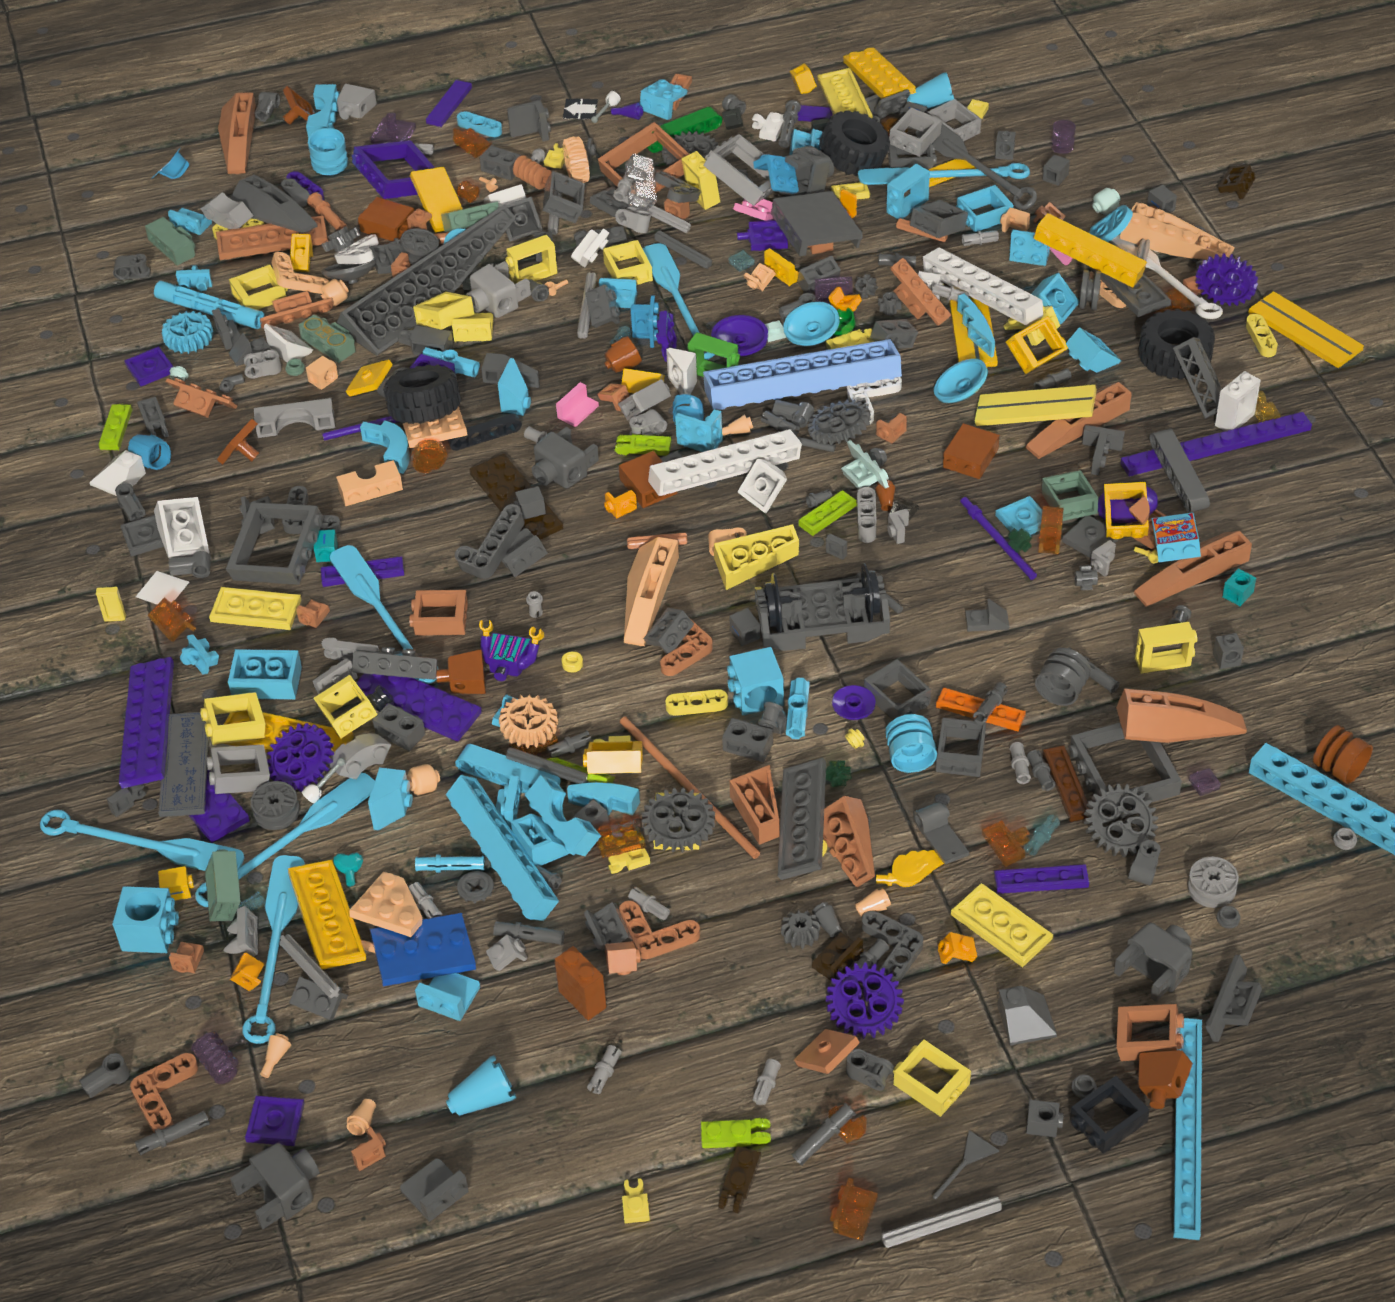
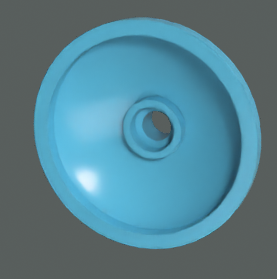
[783,302,840,346]
[934,359,988,403]

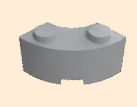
[200,192,253,229]
[327,733,391,780]

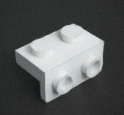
[571,229,609,268]

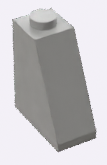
[618,379,671,421]

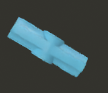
[423,348,480,377]
[786,678,810,739]

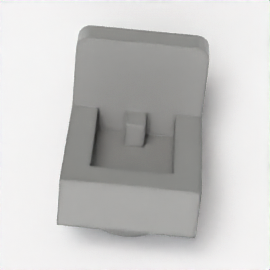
[887,509,909,544]
[486,935,527,971]

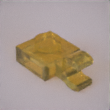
[1255,391,1281,422]

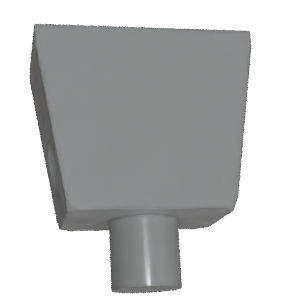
[337,84,377,120]

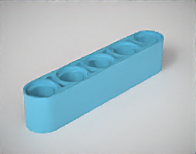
[455,744,561,794]

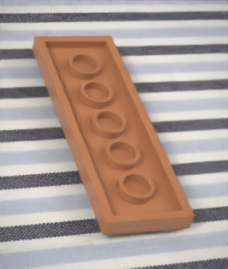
[216,215,328,260]

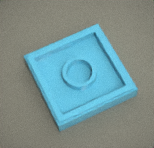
[995,496,1052,540]

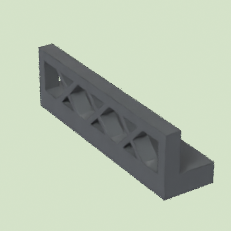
[1173,337,1222,418]

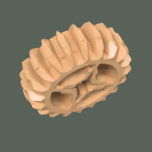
[563,136,590,183]
[499,694,558,749]

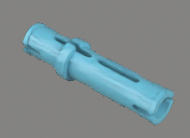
[415,855,484,873]

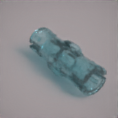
[1024,815,1060,856]

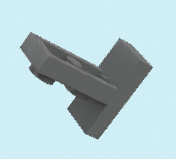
[1082,425,1125,475]

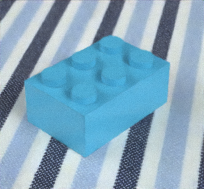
[228,649,302,699]

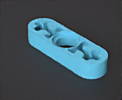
[457,112,502,137]

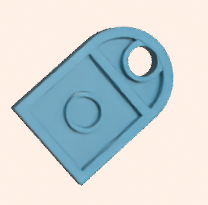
[1089,205,1133,242]

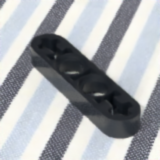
[447,414,522,451]

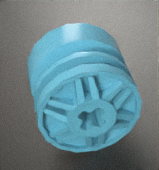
[308,128,348,175]
[885,714,937,773]

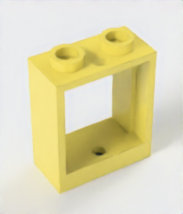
[681,151,720,210]
[506,235,557,284]
[603,240,653,285]
[229,265,288,310]
[413,292,474,330]
[1135,622,1197,674]
[314,675,377,738]
[200,692,265,745]
[893,1040,971,1117]

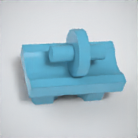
[176,265,213,291]
[180,635,219,675]

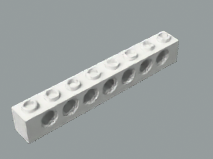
[923,248,1043,326]
[648,429,802,496]

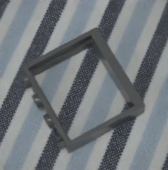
[226,502,324,585]
[1068,723,1182,815]

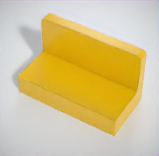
[621,369,665,393]

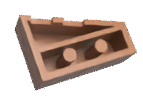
[729,765,780,845]

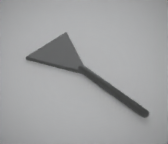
[933,1130,999,1199]

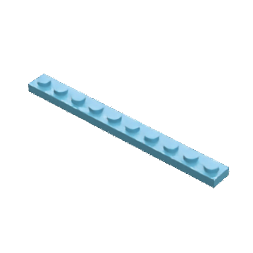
[1173,1018,1202,1240]

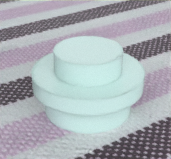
[170,366,189,381]

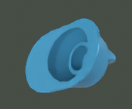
[151,148,189,179]

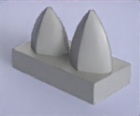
[312,659,358,695]
[223,906,258,957]

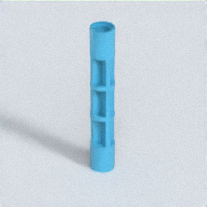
[154,281,264,329]

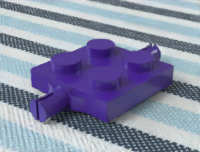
[737,220,788,251]
[656,310,677,362]

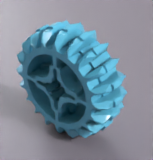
[162,311,213,354]

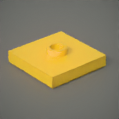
[345,360,393,396]

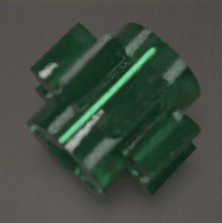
[1007,528,1033,553]
[826,760,852,787]

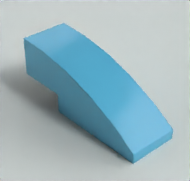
[567,783,640,816]

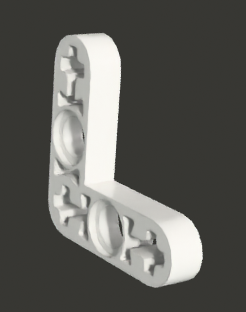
[334,234,379,264]
[847,377,902,424]

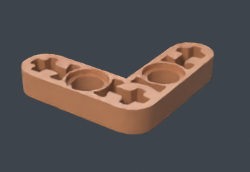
[660,619,713,676]
[619,901,700,959]
[130,1053,198,1133]

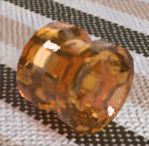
[457,180,480,203]

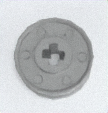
[1188,856,1239,908]

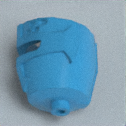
[673,394,704,425]
[128,434,171,470]

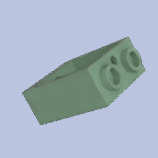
[1042,470,1098,522]
[205,849,241,921]

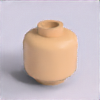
[320,279,349,306]
[406,764,440,795]

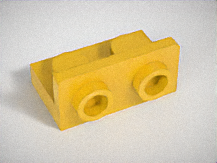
[764,248,799,286]

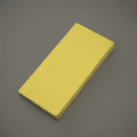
[209,587,301,630]
[951,883,1053,967]

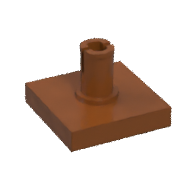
[283,86,315,125]
[217,419,259,465]

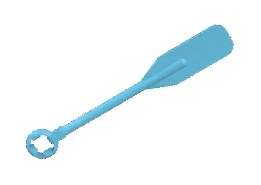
[858,163,1030,185]
[643,243,715,360]
[330,545,439,684]
[195,773,375,907]
[40,810,244,871]
[242,855,305,1044]

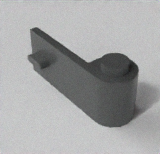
[913,802,969,865]

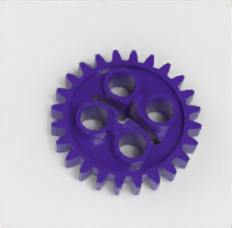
[1195,253,1258,306]
[267,723,335,792]
[826,962,904,1039]

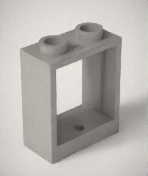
[927,99,981,141]
[889,108,942,157]
[207,745,270,794]

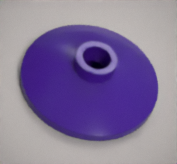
[832,685,876,720]

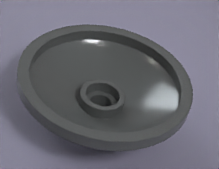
[321,258,376,284]

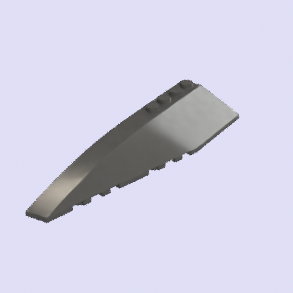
[337,204,516,356]

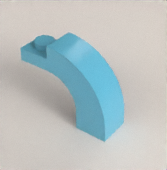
[360,420,410,474]

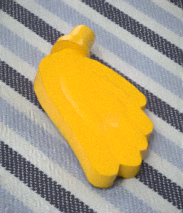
[876,850,944,887]

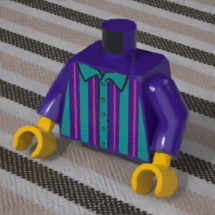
[479,620,544,681]

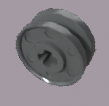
[399,228,439,264]
[1079,270,1101,310]
[251,781,300,830]

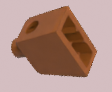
[437,650,486,694]
[1139,1050,1193,1109]

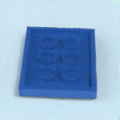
[370,913,476,986]

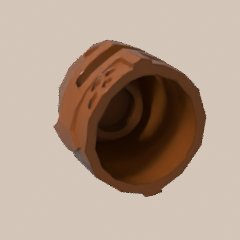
[604,336,642,373]

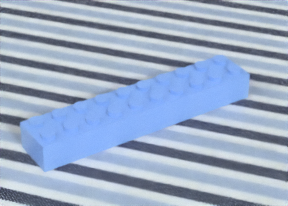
[703,339,902,410]

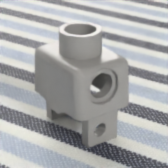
[466,261,531,318]

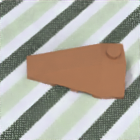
[823,796,875,887]

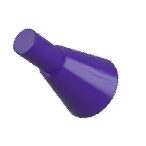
[611,102,643,120]

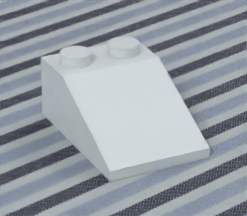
[154,497,209,558]

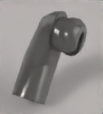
[219,374,244,393]

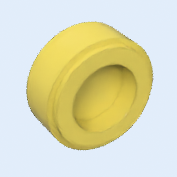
[561,652,583,672]

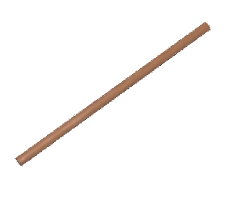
[620,717,760,859]

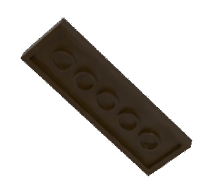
[470,454,564,540]

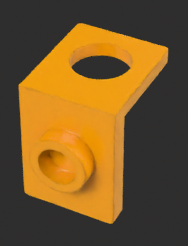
[840,189,857,219]
[230,953,264,991]

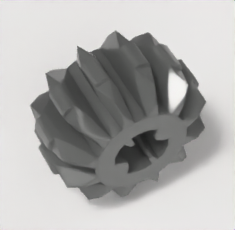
[781,909,820,950]

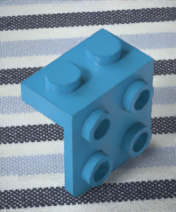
[753,154,799,194]

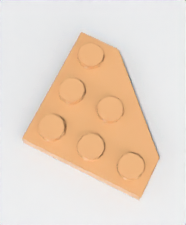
[350,871,422,937]

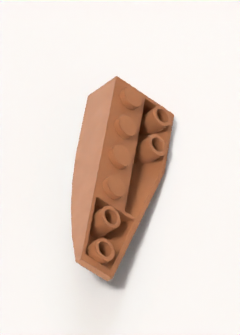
[218,93,256,174]
[1026,382,1132,459]
[1134,531,1252,607]
[1116,689,1247,743]

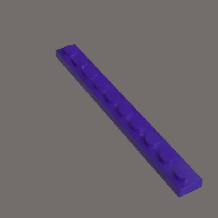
[1120,412,1312,477]

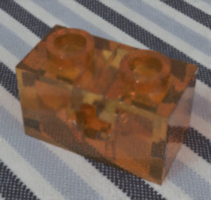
[1039,506,1064,554]

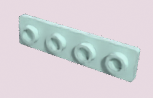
[841,440,889,489]

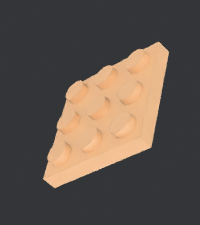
[403,406,467,448]

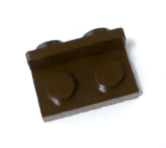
[1218,164,1255,199]
[812,933,864,980]

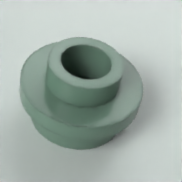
[285,359,305,376]

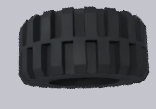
[819,110,890,176]
[1138,309,1215,380]
[383,365,461,424]

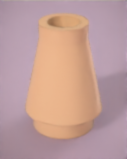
[855,889,891,917]
[347,1099,376,1136]

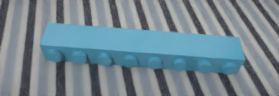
[446,775,559,921]

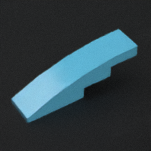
[957,293,995,357]

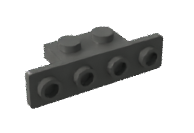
[352,647,438,680]
[1206,955,1262,1042]

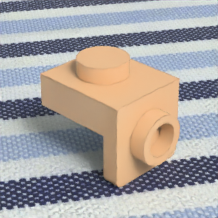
[1000,208,1030,232]
[744,263,776,291]

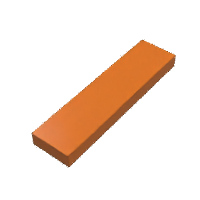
[936,687,1026,732]

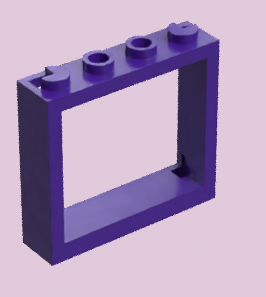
[352,140,435,199]

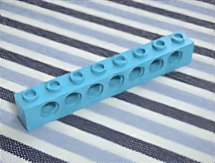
[1249,743,1395,855]

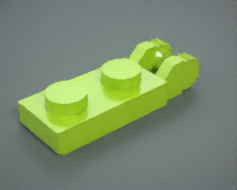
[615,434,671,456]
[701,1118,771,1148]

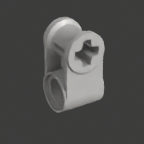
[615,206,651,233]
[244,350,282,378]
[629,409,667,436]

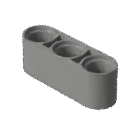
[857,487,877,543]

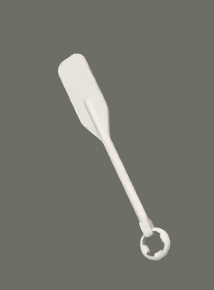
[1110,235,1223,319]

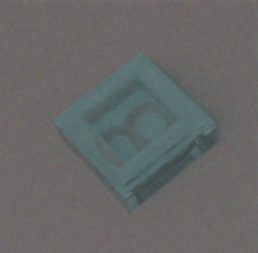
[729,251,755,272]

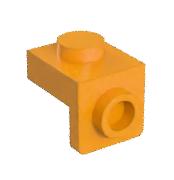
[828,287,862,311]
[604,490,637,519]
[938,932,977,964]

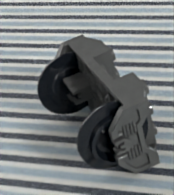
[754,563,890,651]

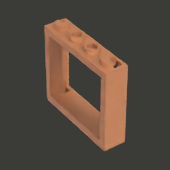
[598,122,689,201]

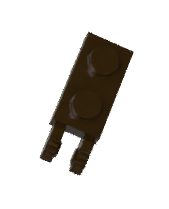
[718,1146,761,1214]

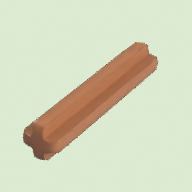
[896,218,948,242]
[627,532,687,549]

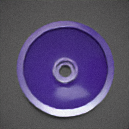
[711,315,768,356]
[1098,482,1158,523]

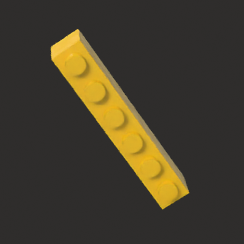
[1034,213,1147,288]

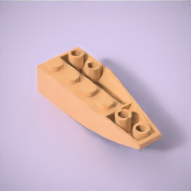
[1120,202,1235,260]
[624,537,679,646]

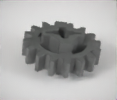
[321,226,360,252]

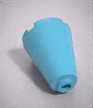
[907,72,954,108]
[446,1055,517,1116]

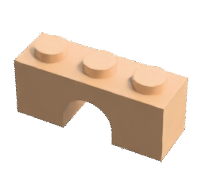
[336,460,403,506]

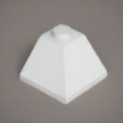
[90,450,146,496]
[738,458,787,513]

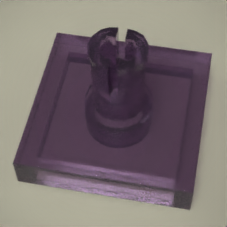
[370,113,416,144]

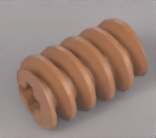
[513,155,551,190]

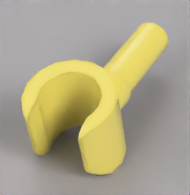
[1134,547,1159,564]

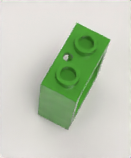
[688,332,740,377]

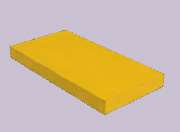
[410,167,463,232]

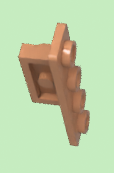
[890,258,951,326]
[260,291,333,328]
[166,378,237,418]

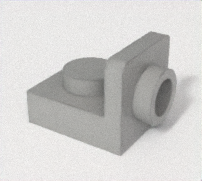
[1090,540,1116,577]

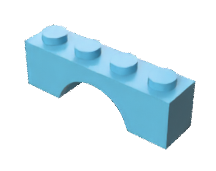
[306,84,340,138]
[525,775,601,856]

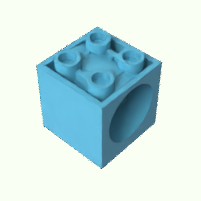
[727,647,784,716]
[113,887,179,953]

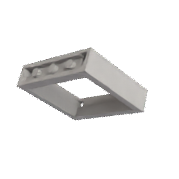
[703,134,774,206]

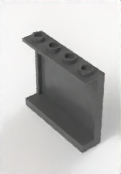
[771,191,862,256]

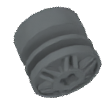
[1035,648,1091,706]

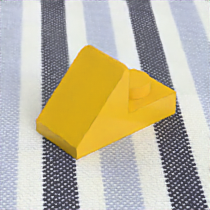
[290,234,313,272]

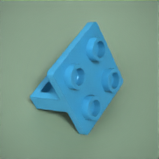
[631,296,659,348]

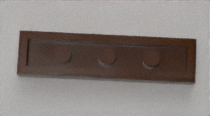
[1043,745,1089,822]

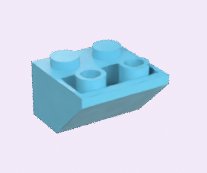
[511,814,570,866]

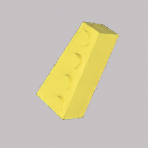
[714,525,799,590]

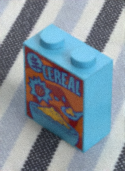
[1152,513,1201,562]

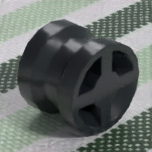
[366,685,394,712]

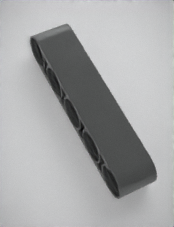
[1150,428,1210,513]

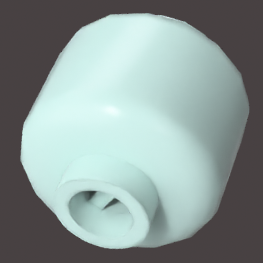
[1092,188,1120,215]

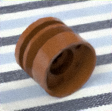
[1313,725,1373,785]

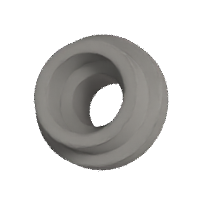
[1333,828,1357,850]

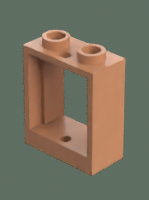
[410,590,468,635]
[1116,1004,1184,1061]

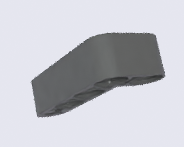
[455,504,525,579]

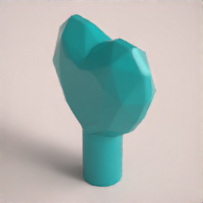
[333,853,363,887]

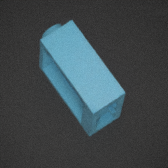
[887,164,930,219]
[956,185,1014,232]

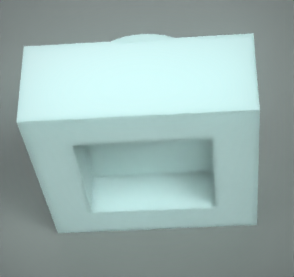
[765,321,786,342]

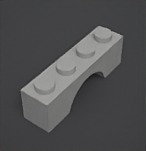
[254,398,335,438]

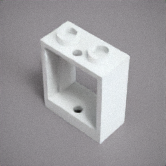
[1215,371,1261,431]

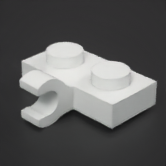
[752,112,784,142]

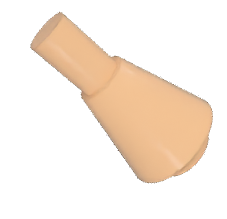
[722,414,753,436]
[260,1033,291,1078]

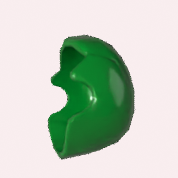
[834,308,855,336]

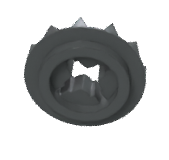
[457,871,494,904]

